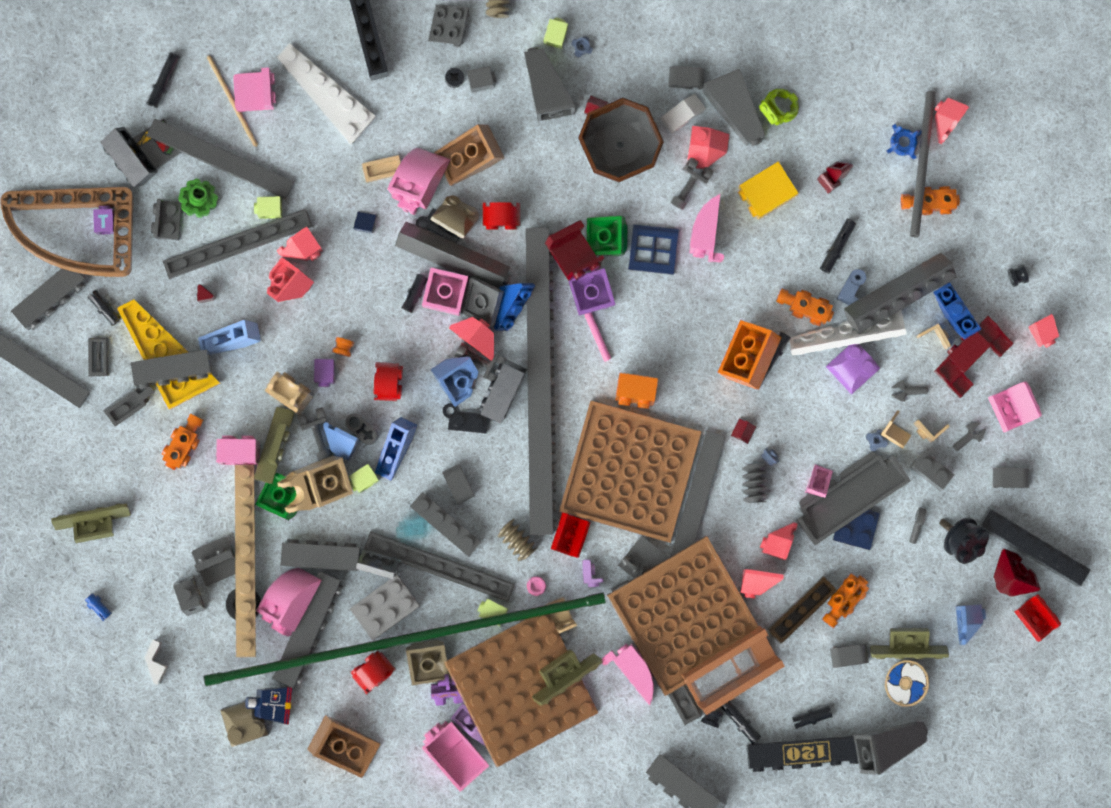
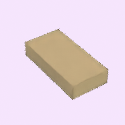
[362,155,401,183]

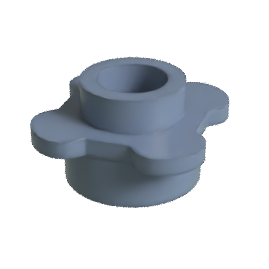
[571,36,593,57]
[866,429,888,451]
[761,448,779,466]

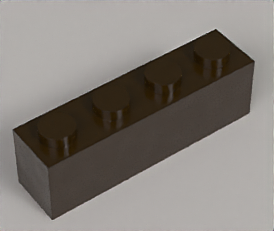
[766,576,837,644]

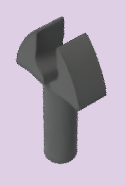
[891,380,928,402]
[953,423,986,451]
[909,507,927,544]

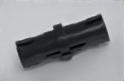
[401,274,428,313]
[87,290,121,326]
[792,705,833,729]

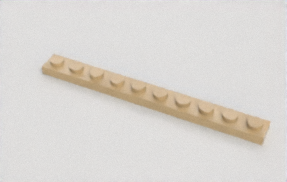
[235,465,256,658]

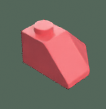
[934,98,969,145]
[687,126,729,169]
[277,227,323,261]
[267,257,314,302]
[449,317,494,361]
[760,523,798,560]

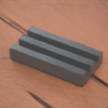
[88,338,108,377]

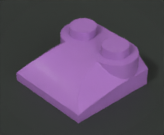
[568,268,616,316]
[826,344,880,395]

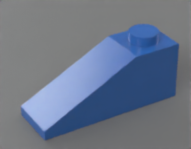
[375,417,417,481]

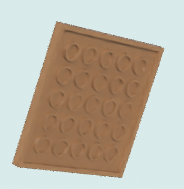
[559,400,701,543]
[607,536,758,696]
[444,614,598,767]

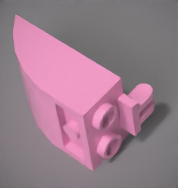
[387,148,451,215]
[689,194,724,263]
[256,568,322,637]
[602,643,654,705]
[422,721,489,792]

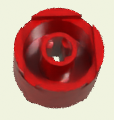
[482,202,521,230]
[374,362,403,402]
[350,650,397,695]

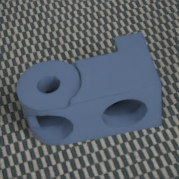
[837,269,866,305]

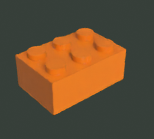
[718,320,781,390]
[615,373,658,409]

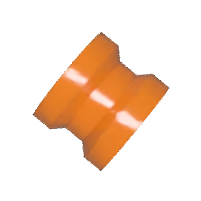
[332,337,355,357]

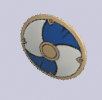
[885,660,929,707]

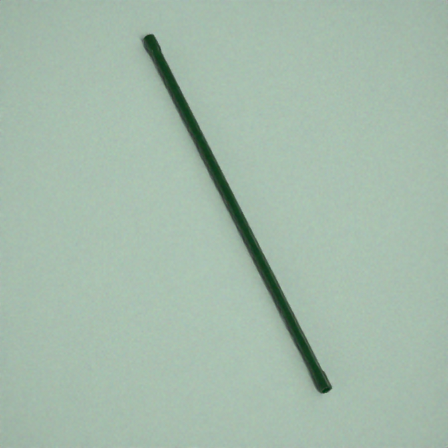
[203,592,606,687]

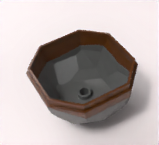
[578,98,664,183]

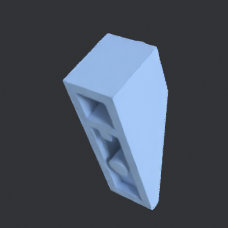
[198,320,261,355]

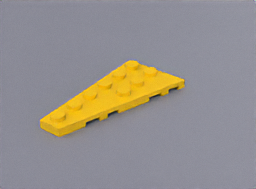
[117,299,221,410]

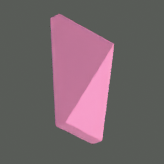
[805,464,833,498]

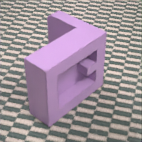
[582,560,603,587]

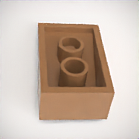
[434,124,505,186]
[307,715,380,778]

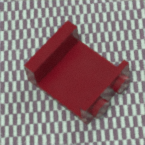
[545,220,605,281]

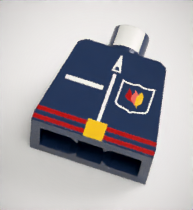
[245,686,292,725]

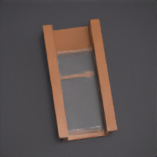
[681,626,785,715]

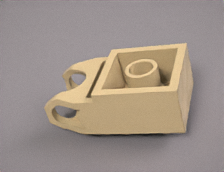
[265,371,313,415]
[277,456,353,513]

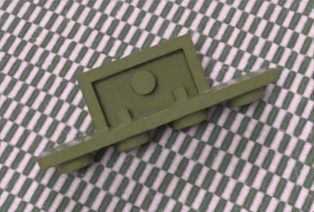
[254,407,295,484]
[51,504,131,543]
[870,628,949,659]
[532,649,603,706]

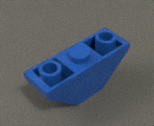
[933,282,981,339]
[494,283,535,331]

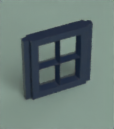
[628,224,679,275]

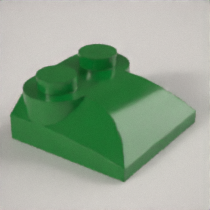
[587,216,628,256]
[255,472,297,521]

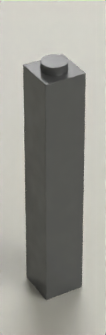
[395,222,511,289]

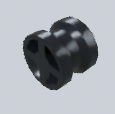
[445,68,464,88]
[1008,264,1029,287]
[701,710,724,729]

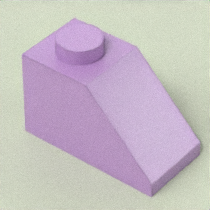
[451,703,485,746]

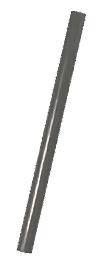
[910,91,935,238]

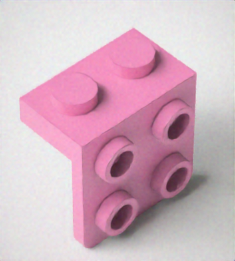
[233,67,276,112]
[988,381,1042,432]

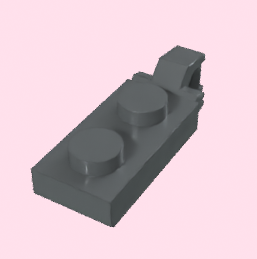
[103,386,155,426]

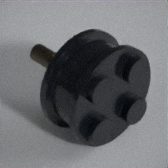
[939,518,989,564]

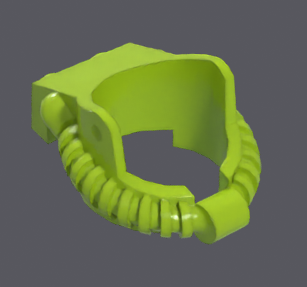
[759,88,799,125]

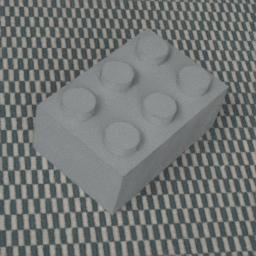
[350,575,420,640]

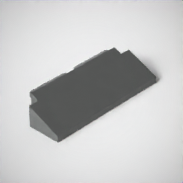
[796,452,911,546]

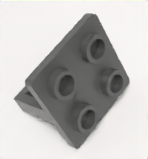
[192,537,235,586]

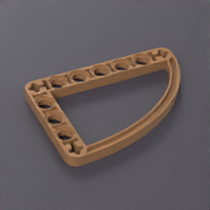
[1,187,134,277]

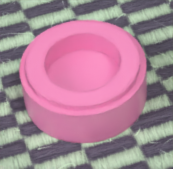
[527,577,546,596]

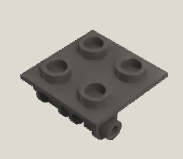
[428,5,469,47]
[618,536,669,578]

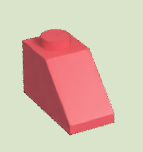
[1029,314,1059,348]

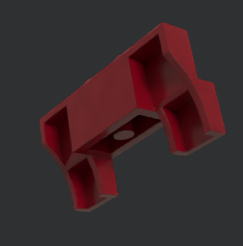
[934,316,1014,398]

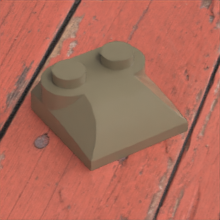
[430,195,479,239]
[406,640,450,685]
[220,702,269,747]

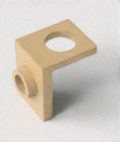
[916,323,951,350]
[881,410,911,449]
[913,420,950,443]
[546,597,577,633]

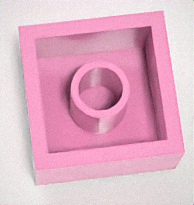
[422,268,469,316]
[216,435,260,465]

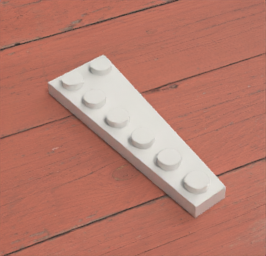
[277,43,376,145]
[790,310,906,356]

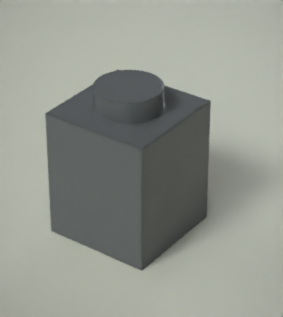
[467,66,496,93]

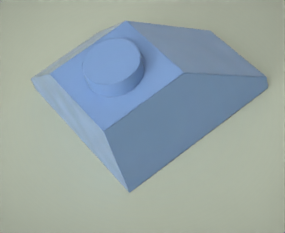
[430,357,478,407]
[323,422,360,462]
[956,604,986,645]

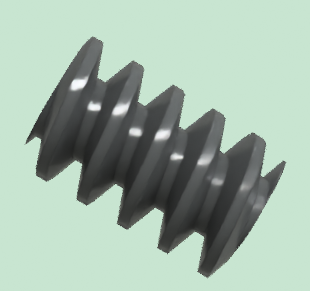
[742,463,767,503]

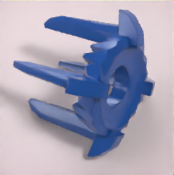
[886,124,922,160]

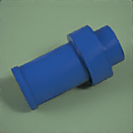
[85,593,112,621]

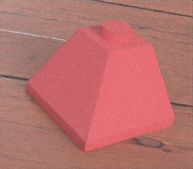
[740,569,784,599]

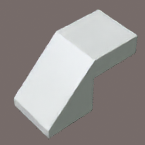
[660,94,706,133]
[145,640,168,685]

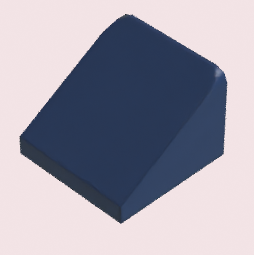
[353,211,377,234]

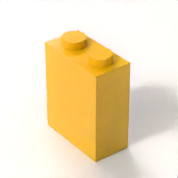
[738,161,799,220]

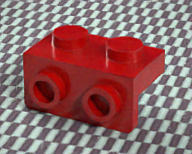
[551,513,590,558]
[1014,594,1062,642]

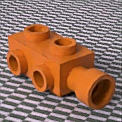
[901,186,960,215]
[776,288,834,326]
[162,413,204,470]
[822,573,869,629]

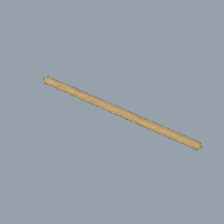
[207,55,258,147]

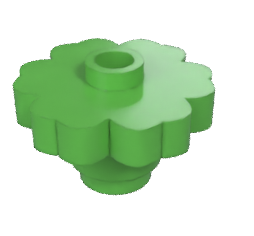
[178,179,218,218]

